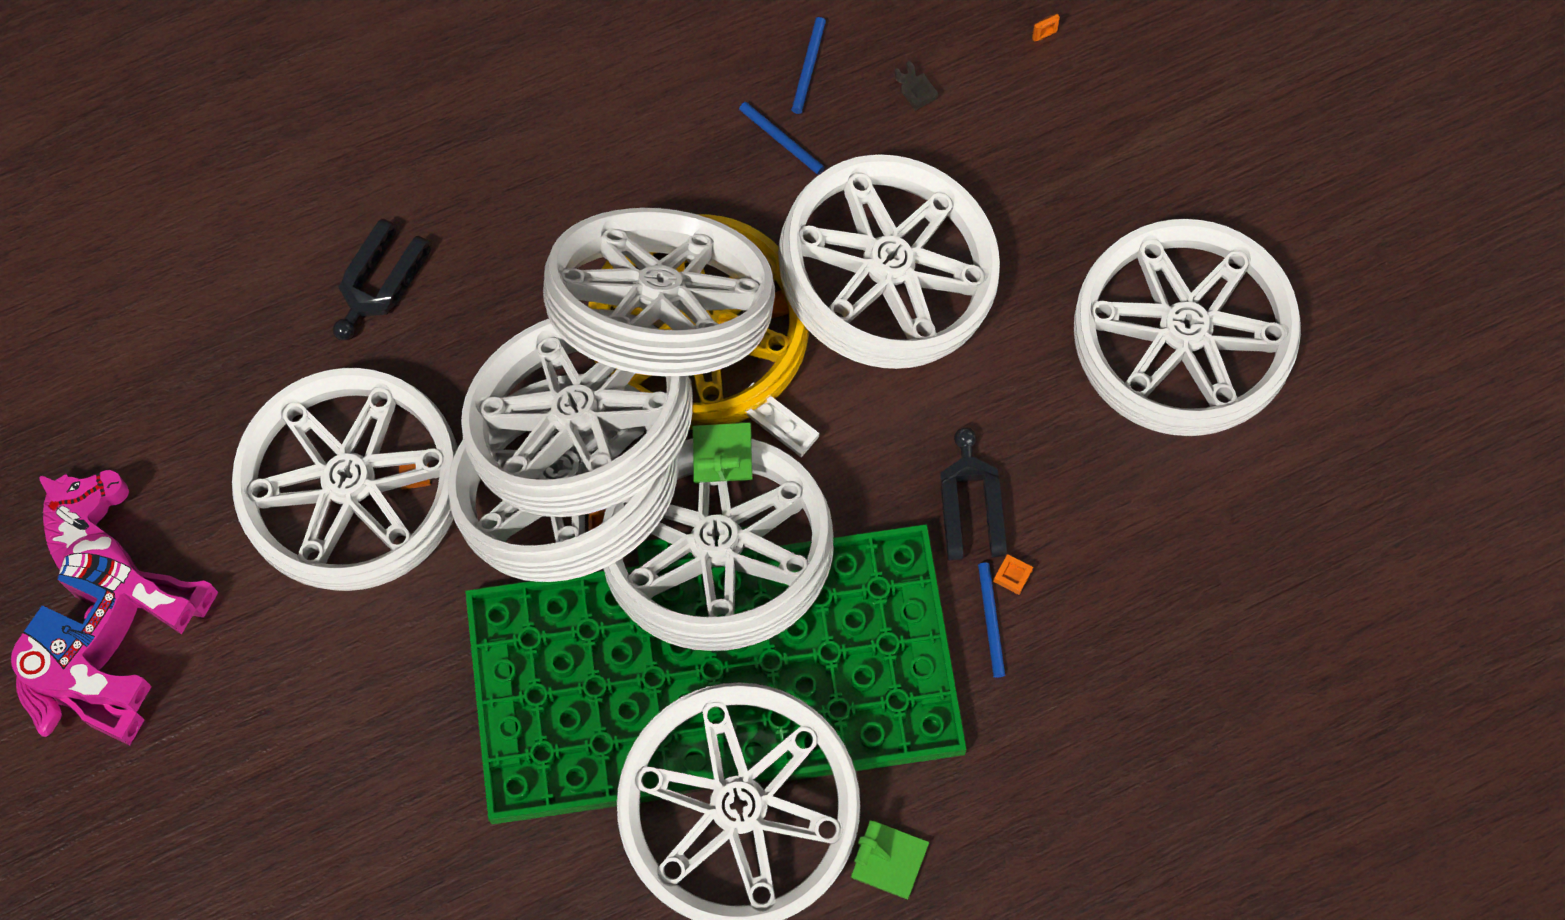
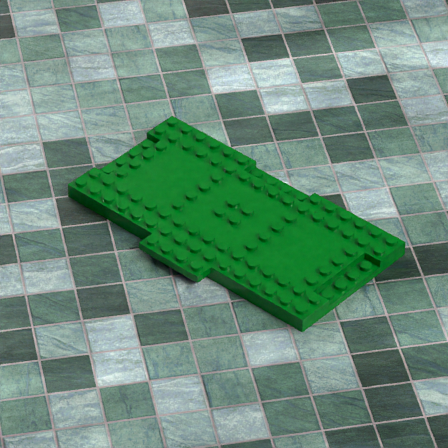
[465,524,966,824]

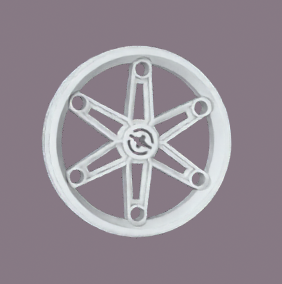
[778,155,1000,369]
[543,208,775,376]
[1074,219,1301,436]
[461,309,693,517]
[232,368,458,591]
[448,374,677,582]
[602,439,833,651]
[617,683,860,920]

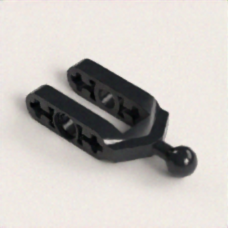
[333,218,432,341]
[940,427,1007,561]

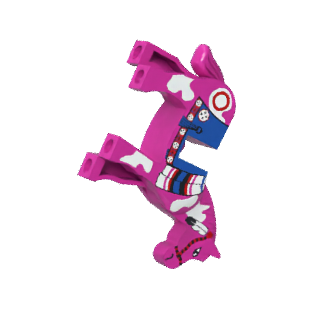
[11,470,218,746]

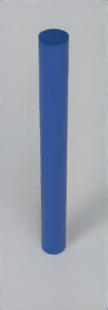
[792,17,826,114]
[739,102,825,175]
[978,563,1005,678]

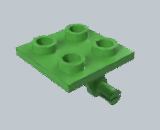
[693,423,752,483]
[851,821,929,900]

